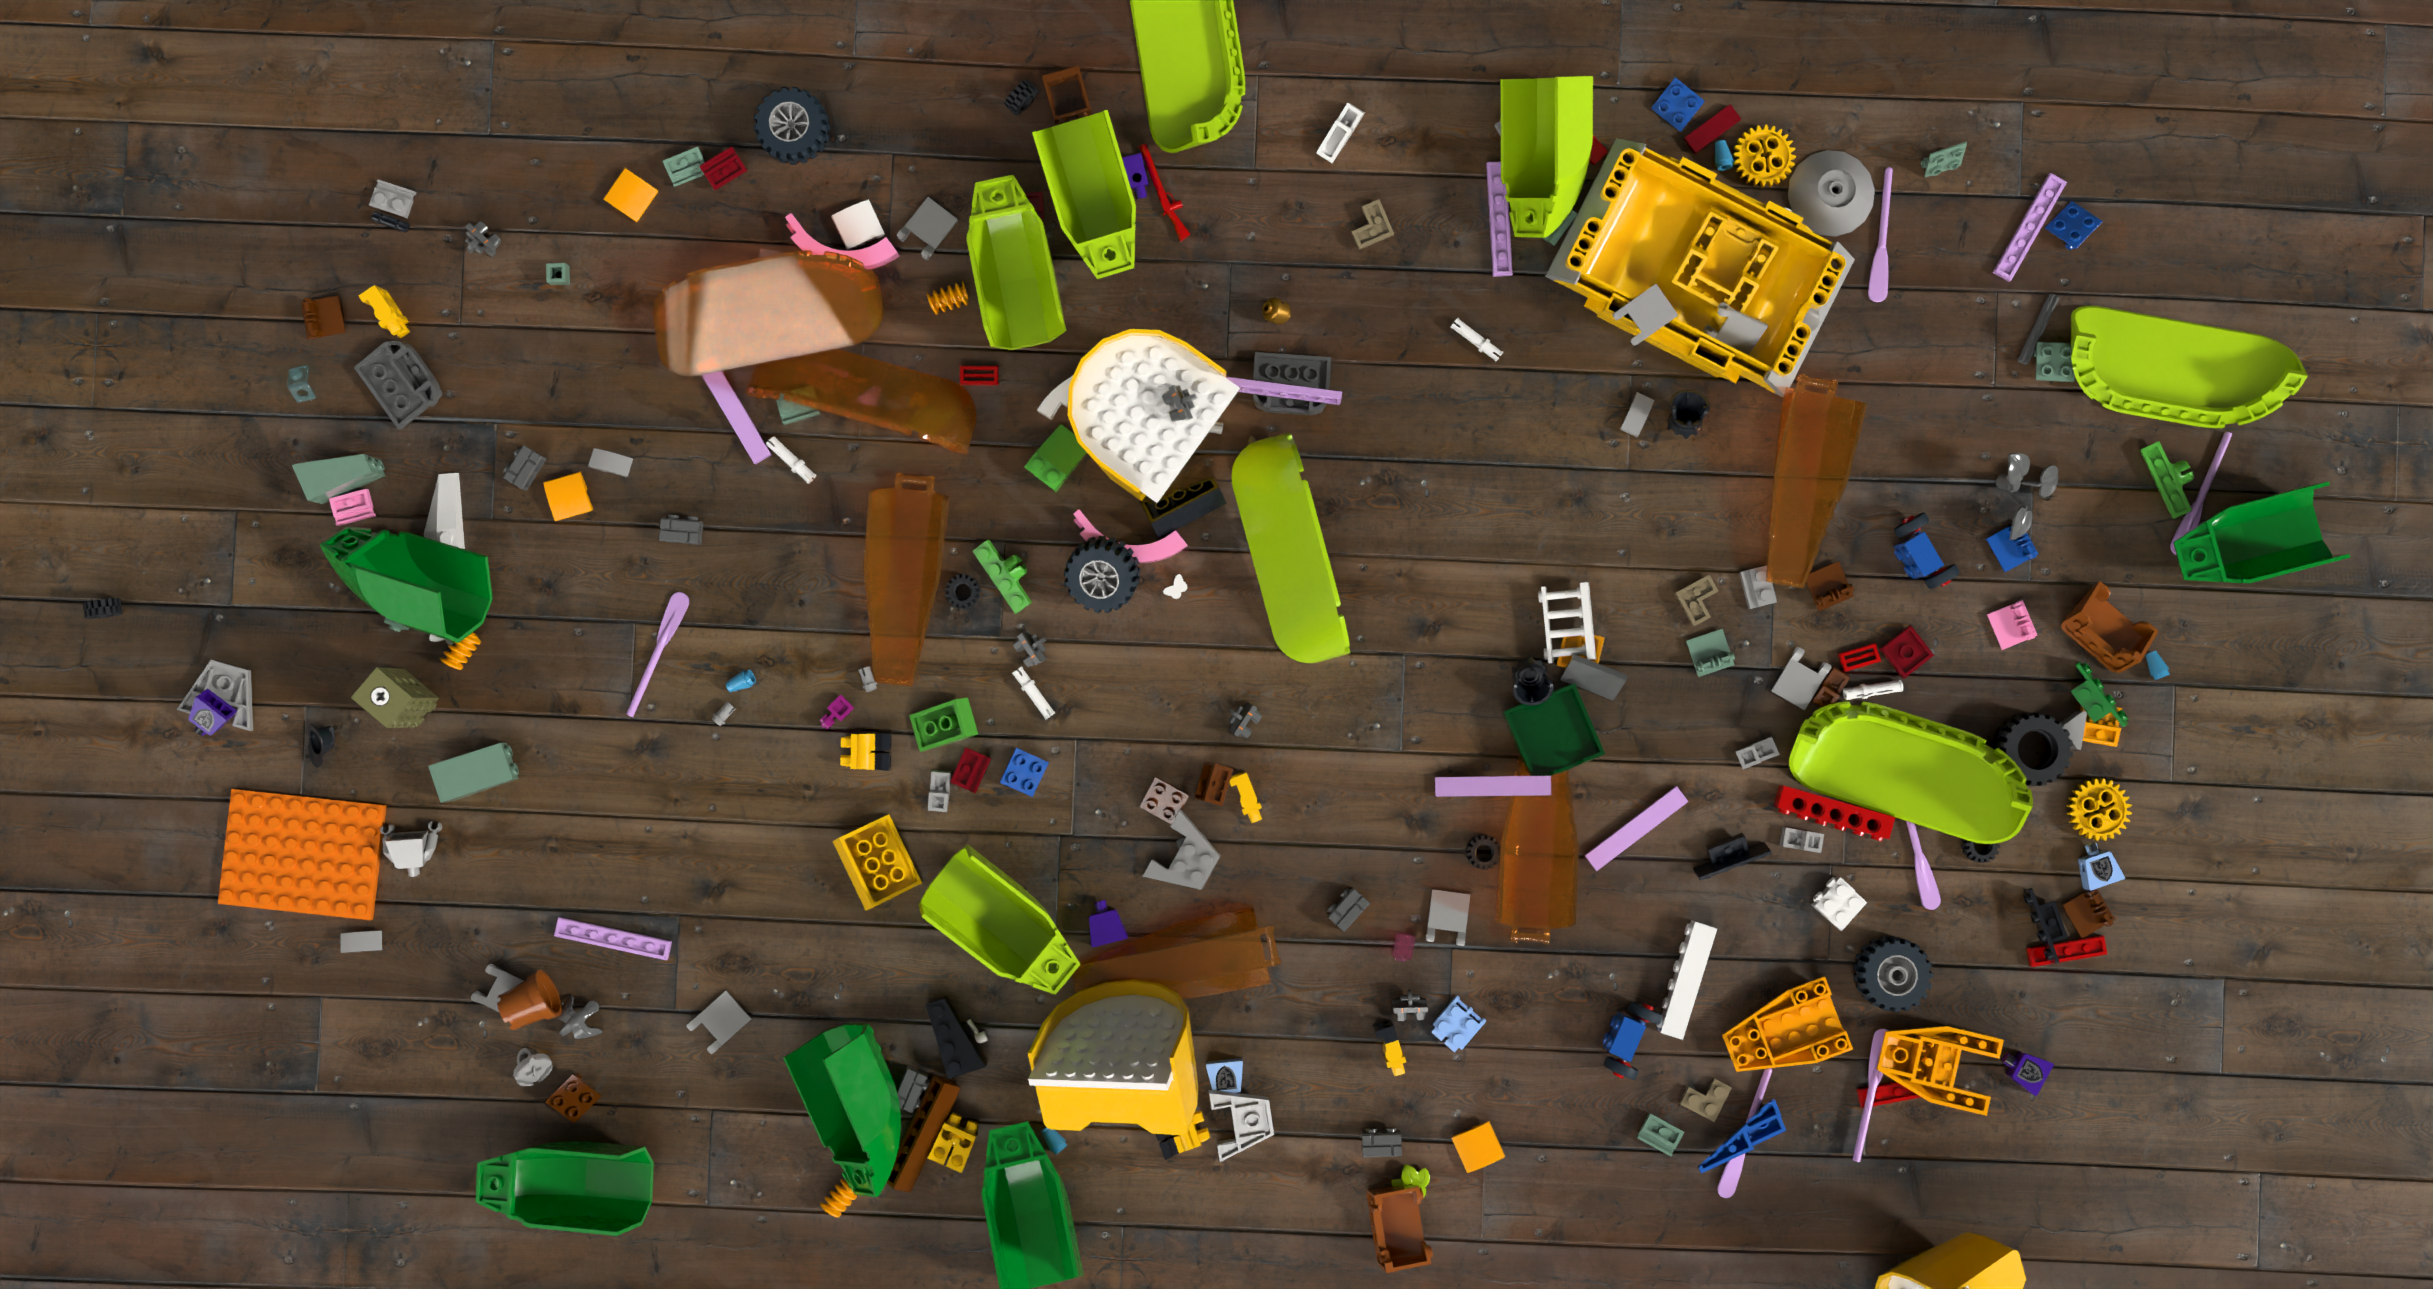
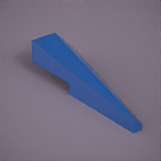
[1698,1098,1787,1173]

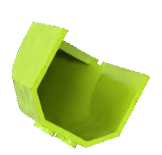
[1500,76,1593,238]
[1032,110,1136,279]
[966,175,1067,350]
[918,844,1081,995]

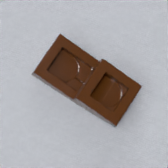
[1812,666,1850,707]

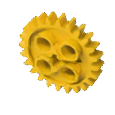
[1732,125,1796,188]
[2066,778,2132,841]

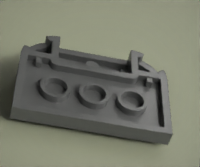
[354,341,442,429]
[1252,352,1331,415]

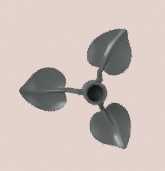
[1996,453,2059,540]

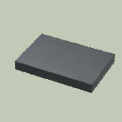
[1560,654,1628,701]

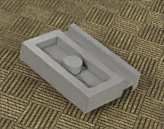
[369,179,416,219]
[1739,565,1777,609]

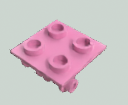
[1987,600,2037,650]

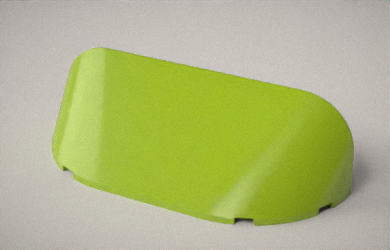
[1130,0,1245,153]
[2071,306,2308,428]
[1231,432,1350,663]
[1789,701,2033,844]

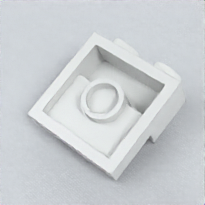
[1811,876,1867,931]

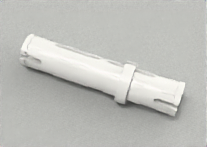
[1450,318,1503,362]
[766,436,816,484]
[1012,666,1055,720]
[1843,680,1903,700]

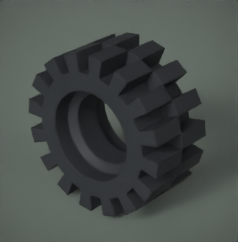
[1004,79,1039,116]
[945,574,981,609]
[82,598,123,619]
[1466,834,1502,870]
[1961,839,2000,863]

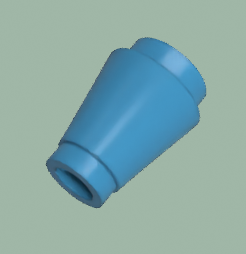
[1715,140,1734,171]
[2145,651,2170,680]
[725,670,756,692]
[1041,1127,1068,1155]

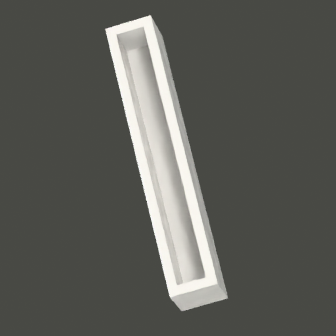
[1656,920,1717,1040]

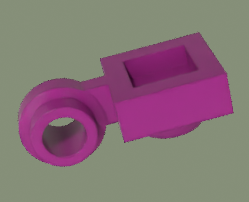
[819,694,855,730]

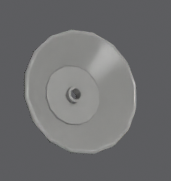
[1788,150,1875,237]

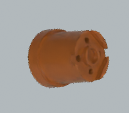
[497,970,562,1030]

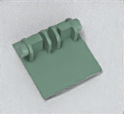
[1921,141,1967,178]
[2032,342,2075,382]
[1686,629,1735,677]

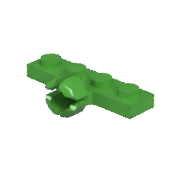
[2140,441,2194,519]
[972,540,1032,614]

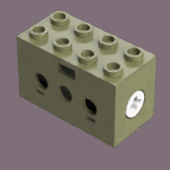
[351,667,439,728]

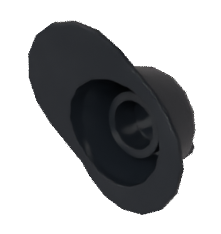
[308,724,335,768]

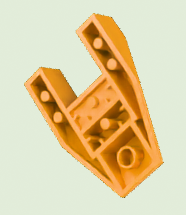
[1876,1026,2004,1116]

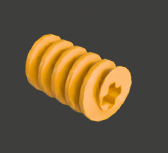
[926,281,969,315]
[439,632,481,670]
[820,1178,857,1217]

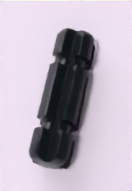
[371,211,410,233]

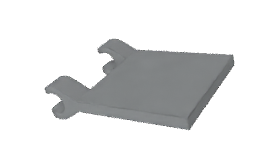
[897,197,958,260]
[1613,284,1678,346]
[1703,302,1768,355]
[1771,647,1831,710]
[1425,889,1470,946]
[471,964,524,1012]
[687,990,752,1054]

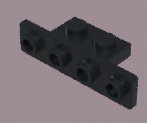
[1693,833,1772,880]
[2023,888,2068,964]

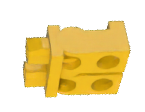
[358,285,410,338]
[1230,771,1262,823]
[928,1113,978,1173]

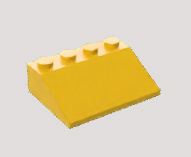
[833,814,922,910]

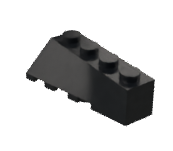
[1140,477,1227,539]

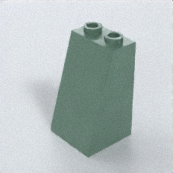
[292,454,385,504]
[428,743,519,803]

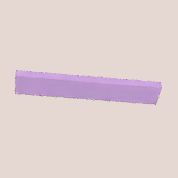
[1486,161,1513,277]
[1992,173,2067,282]
[696,356,772,464]
[1227,377,1342,405]
[1435,776,1551,797]
[1584,786,1688,871]
[554,917,672,960]

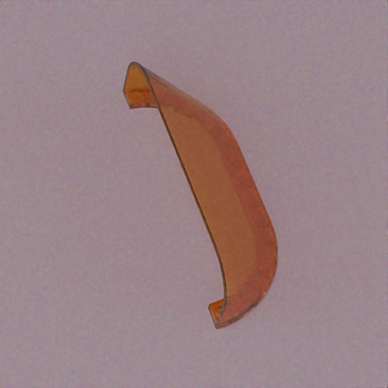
[652,250,884,376]
[745,338,976,456]

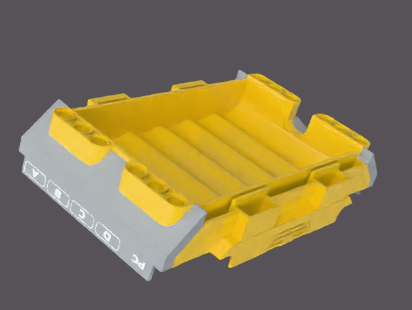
[1545,138,1855,397]

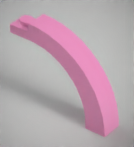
[785,213,900,271]
[1074,509,1188,563]

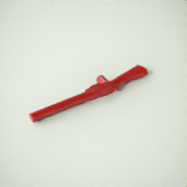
[1138,144,1190,242]

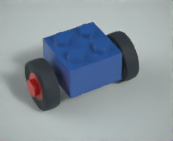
[1893,512,1960,589]
[1602,1001,1663,1080]

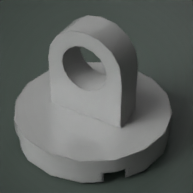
[513,1048,553,1086]

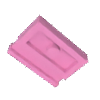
[329,489,376,526]

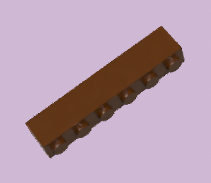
[887,1075,961,1193]

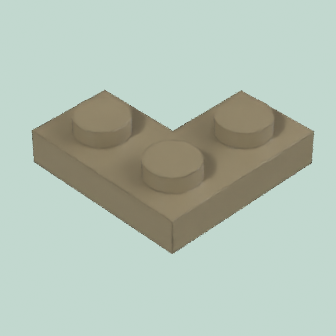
[1351,199,1394,250]
[1675,574,1718,626]
[1679,1078,1732,1122]

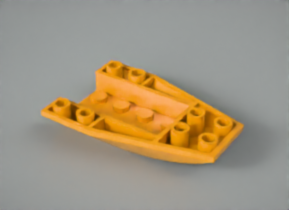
[1722,976,1853,1072]

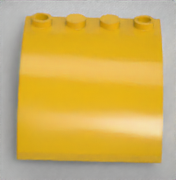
[1671,206,1779,313]

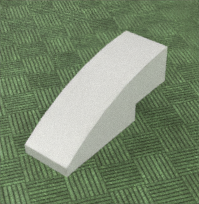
[1316,103,1365,163]
[1037,376,1073,420]

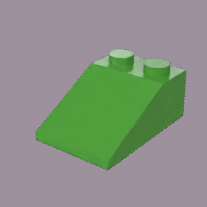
[1024,424,1087,492]
[909,698,978,752]

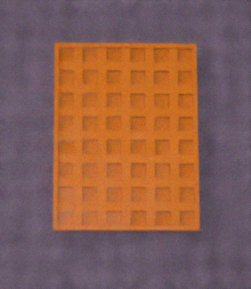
[218,789,387,920]

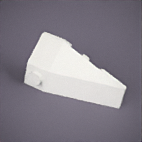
[424,473,465,549]

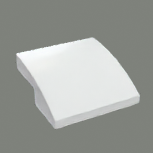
[831,199,885,251]

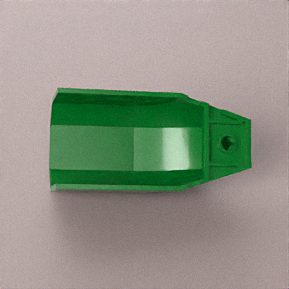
[2173,481,2350,584]
[320,526,493,643]
[783,1023,901,1198]
[981,1121,1084,1289]
[475,1141,654,1236]

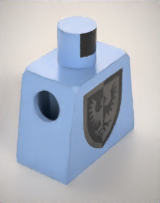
[2078,842,2125,891]
[1206,1058,1243,1093]

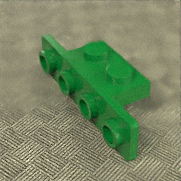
[2071,661,2128,727]

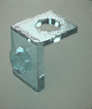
[287,365,316,403]

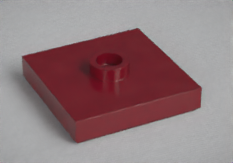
[1879,625,1934,679]

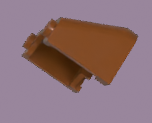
[2061,581,2159,673]
[1366,1185,1433,1273]

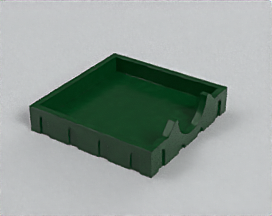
[1502,683,1605,777]

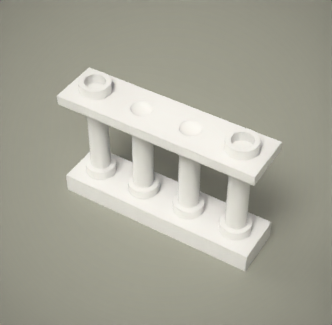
[1538,582,1596,663]

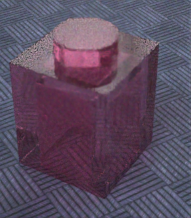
[1391,932,1416,962]

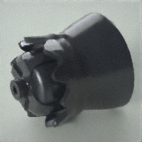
[1667,390,1710,439]
[1512,656,1553,706]

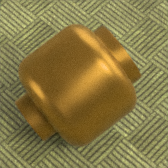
[1262,297,1291,325]

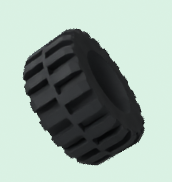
[1991,713,2073,786]

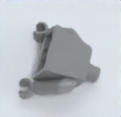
[380,821,442,877]

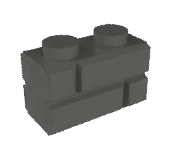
[503,445,547,491]
[659,515,703,545]
[1327,887,1370,932]
[897,1066,931,1113]
[1361,1127,1402,1158]

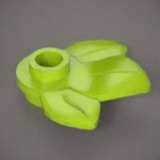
[1391,1164,1430,1197]

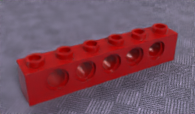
[1773,785,1895,842]

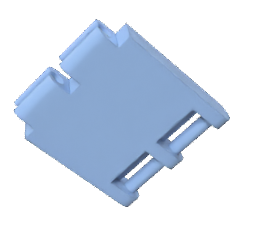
[1431,995,1487,1052]

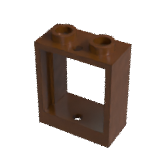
[1042,66,1092,125]
[1194,762,1233,806]

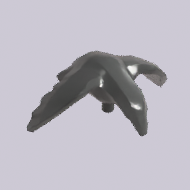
[558,994,602,1039]

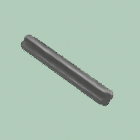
[2018,294,2059,365]

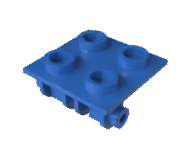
[1651,77,1705,132]
[2045,201,2103,250]
[1986,525,2038,572]
[999,748,1049,797]

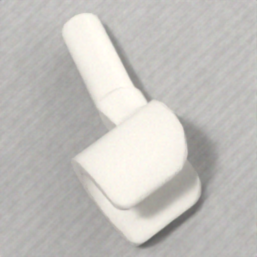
[967,1019,988,1043]

